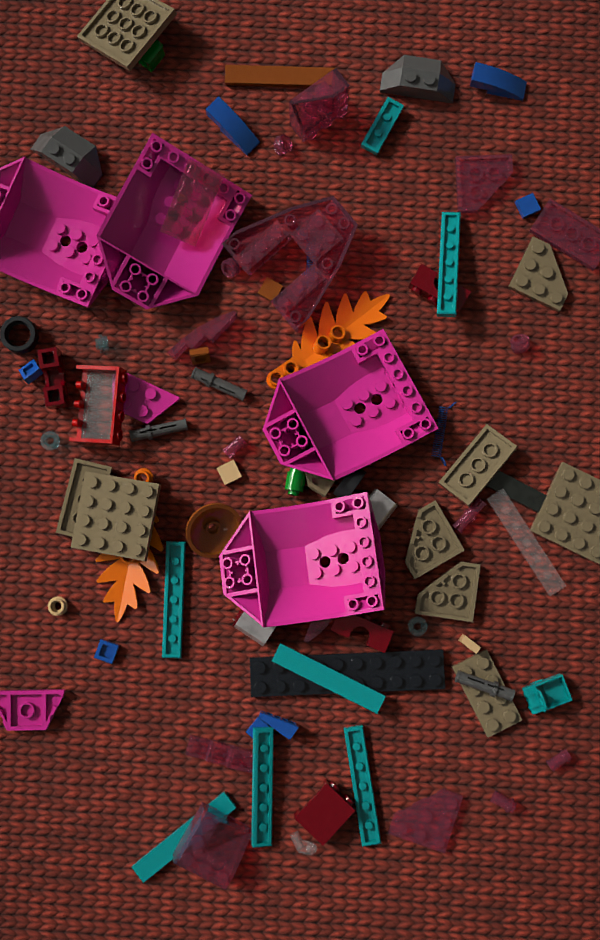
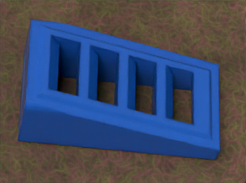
[259,710,299,740]

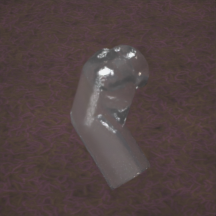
[290,831,317,855]

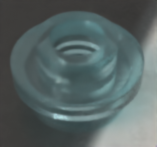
[95,334,109,353]
[40,431,60,450]
[408,617,428,636]

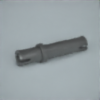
[191,367,248,401]
[129,418,188,442]
[455,670,515,702]

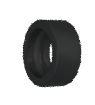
[0,316,39,354]
[333,469,366,498]

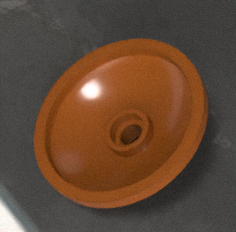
[186,503,242,558]

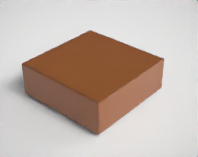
[258,277,283,303]
[189,347,211,365]

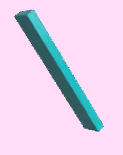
[437,212,461,317]
[162,541,186,658]
[272,643,386,714]
[343,725,382,847]
[251,727,274,848]
[132,791,237,883]

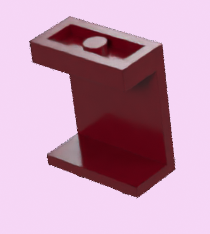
[294,779,355,846]

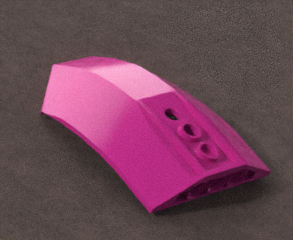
[96,133,252,309]
[0,157,117,308]
[263,329,439,481]
[219,492,385,627]

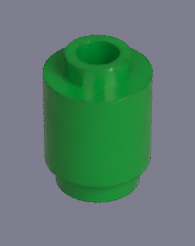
[284,468,306,496]

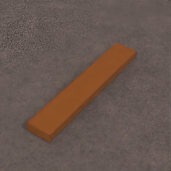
[225,65,337,88]

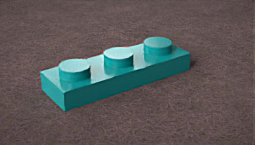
[361,97,404,156]

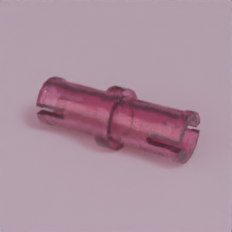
[452,497,487,534]

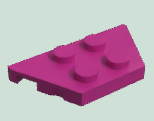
[113,373,180,425]
[0,689,66,731]

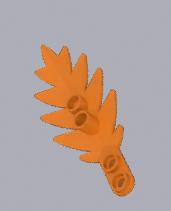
[266,291,390,389]
[95,468,164,622]

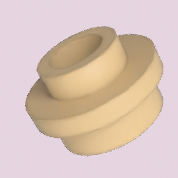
[48,596,68,616]

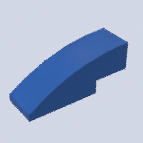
[470,62,527,101]
[205,96,260,156]

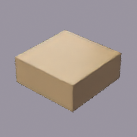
[217,460,242,485]
[458,634,481,654]

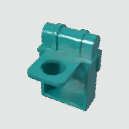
[522,673,573,714]

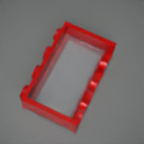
[69,365,128,446]

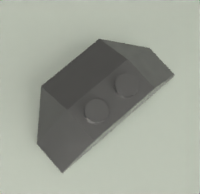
[380,55,456,103]
[30,126,103,188]

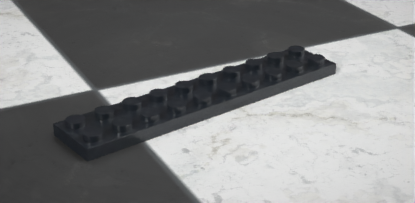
[250,649,445,697]

